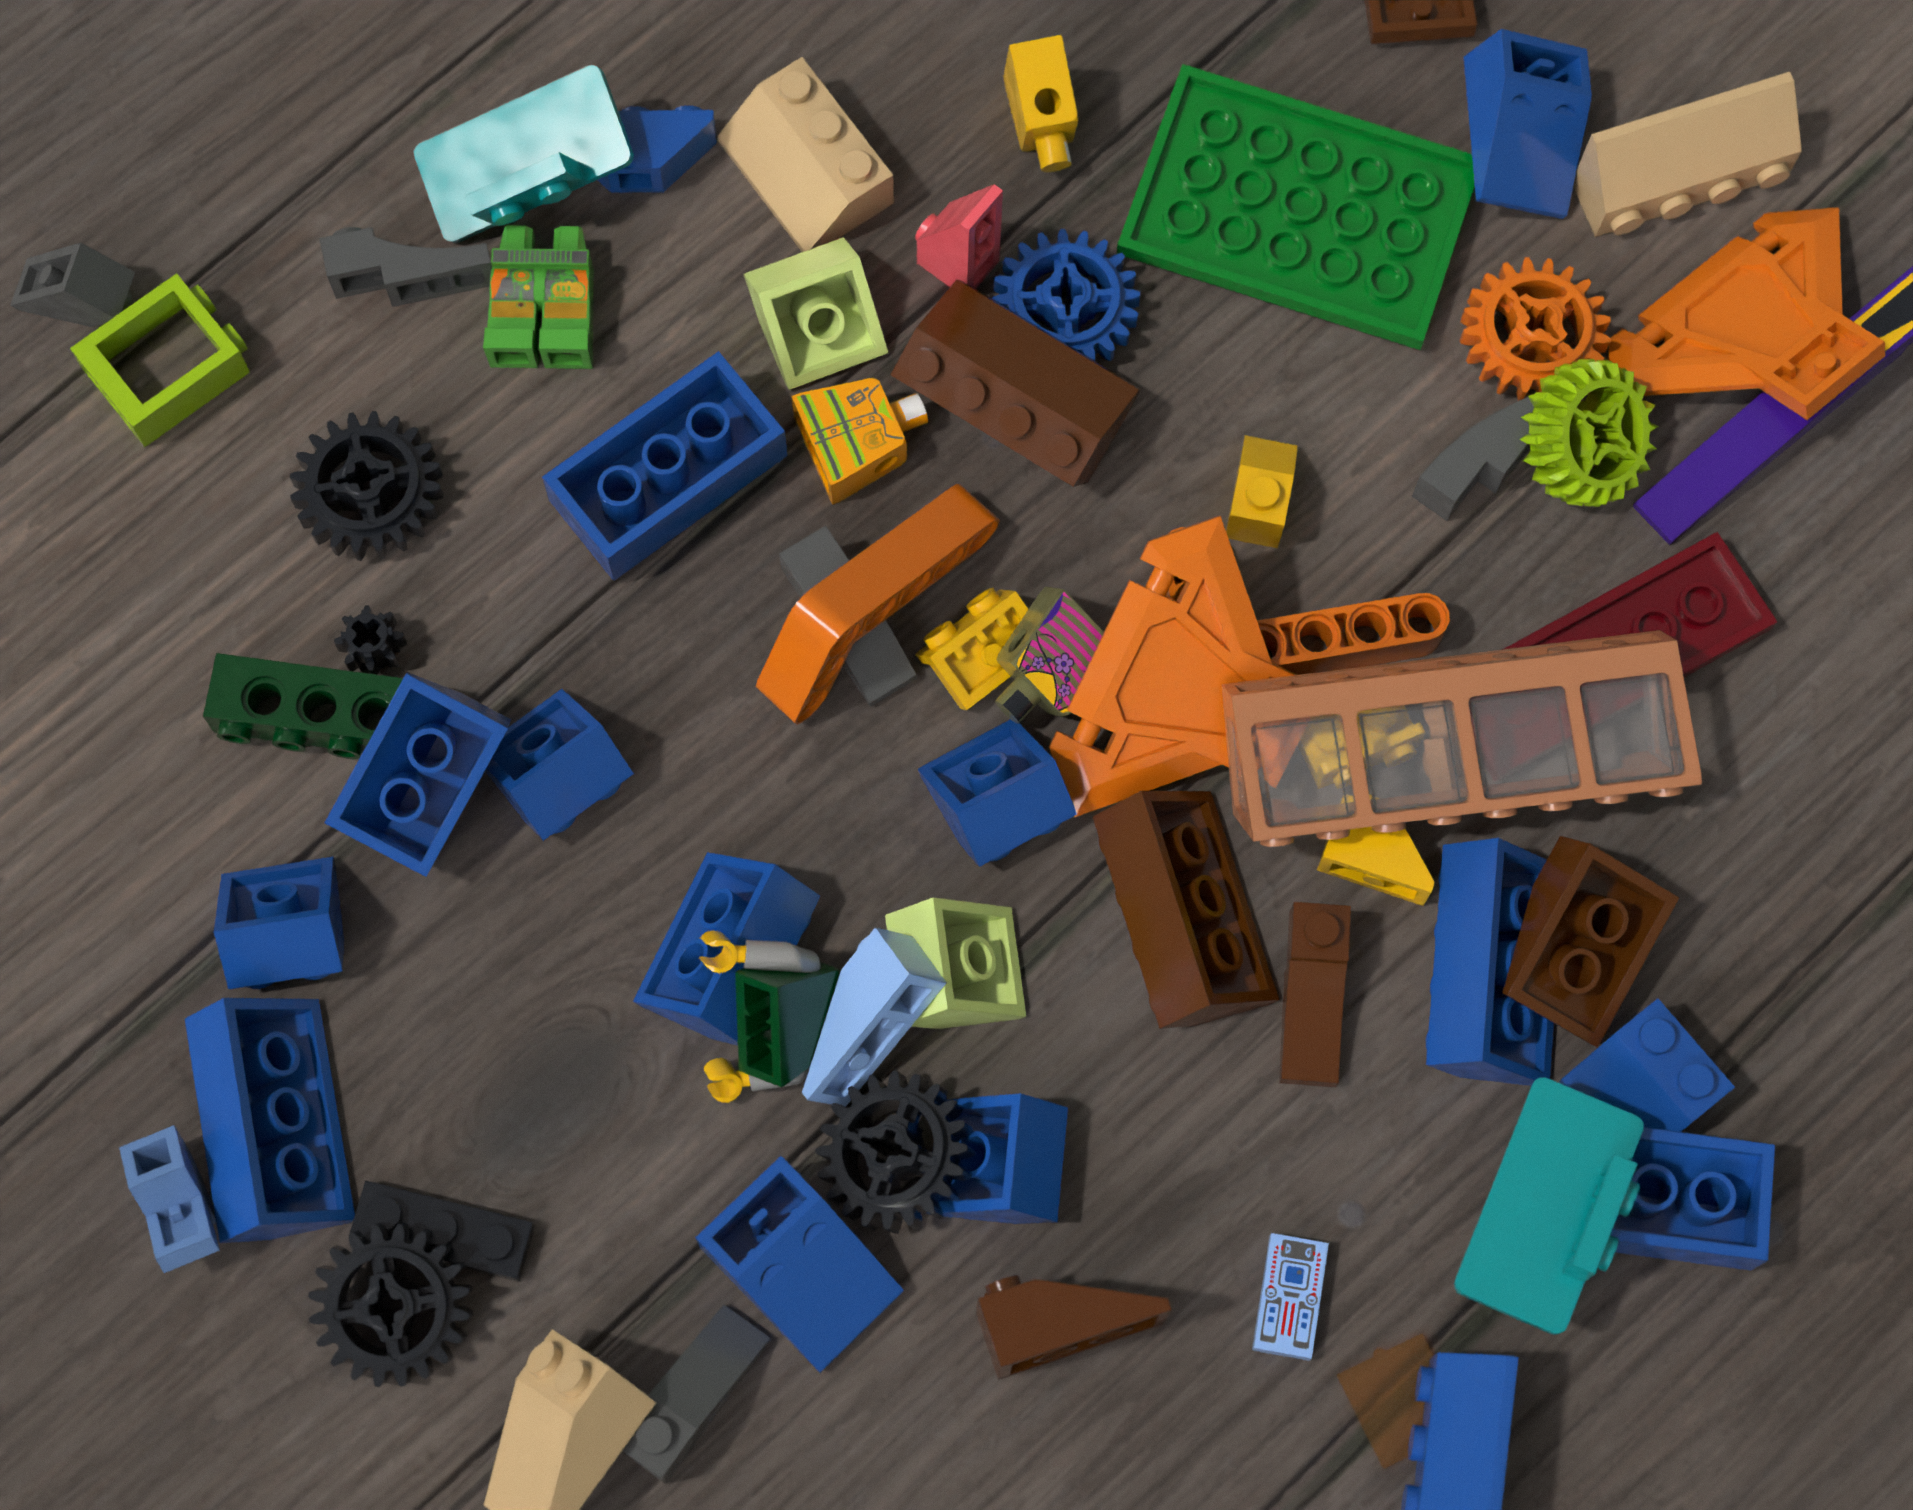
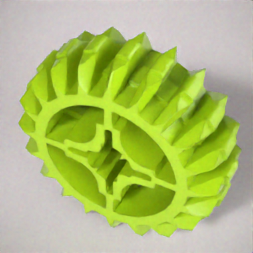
[1519,359,1659,507]

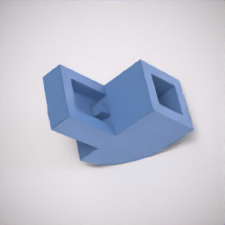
[119,1125,220,1273]

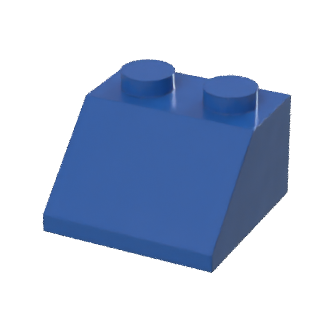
[485,689,634,841]
[918,719,1077,867]
[214,857,345,990]
[1559,998,1735,1132]
[926,1093,1068,1224]

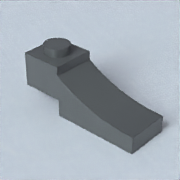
[319,227,492,307]

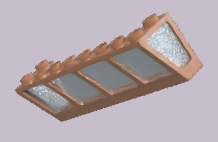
[1221,630,1702,847]

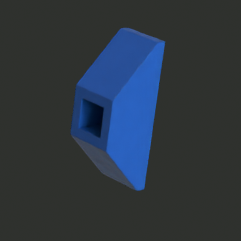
[598,106,716,193]

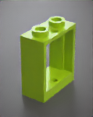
[70,273,250,447]

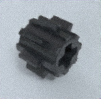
[334,605,407,675]

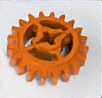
[1460,257,1611,401]

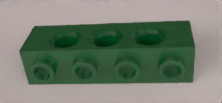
[203,653,435,759]

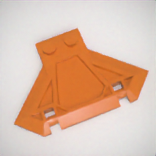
[1609,207,1885,420]
[1049,515,1311,817]

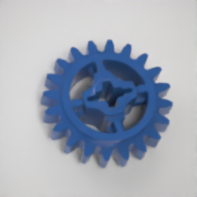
[992,229,1140,361]

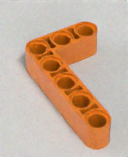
[756,484,1000,725]
[1166,527,1450,675]

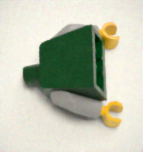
[699,930,841,1103]

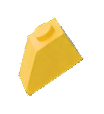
[1226,435,1298,549]
[1317,795,1435,906]

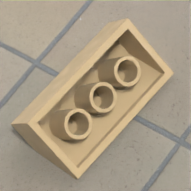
[1573,72,1802,237]

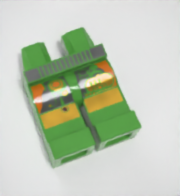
[483,225,594,369]

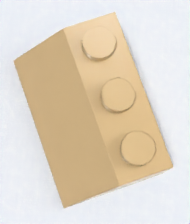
[717,57,894,252]

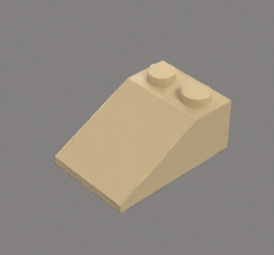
[484,1329,656,1510]

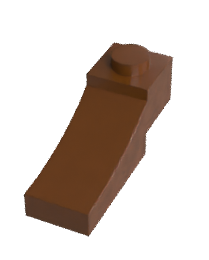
[1279,902,1351,1087]

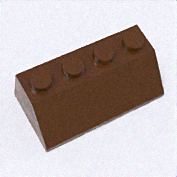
[890,279,1142,487]
[1093,791,1279,1029]

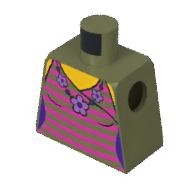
[994,586,1104,724]

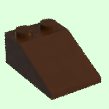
[1502,836,1679,1048]
[976,1275,1172,1380]

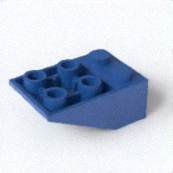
[1463,29,1592,219]
[695,1156,904,1373]

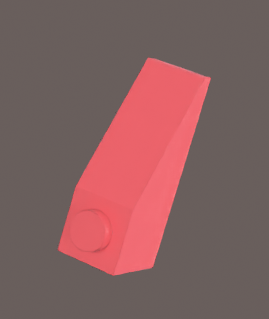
[915,184,1003,289]

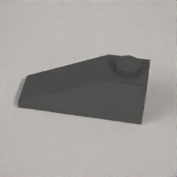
[622,1304,771,1484]

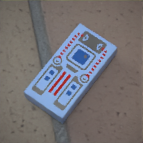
[1252,1233,1329,1361]

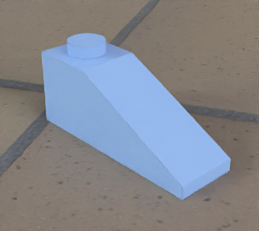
[802,927,946,1107]

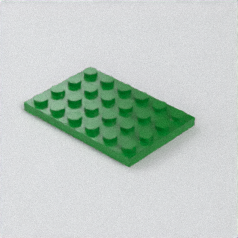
[1116,64,1475,350]

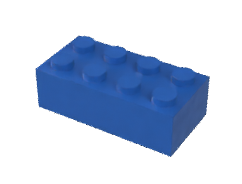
[542,351,788,581]

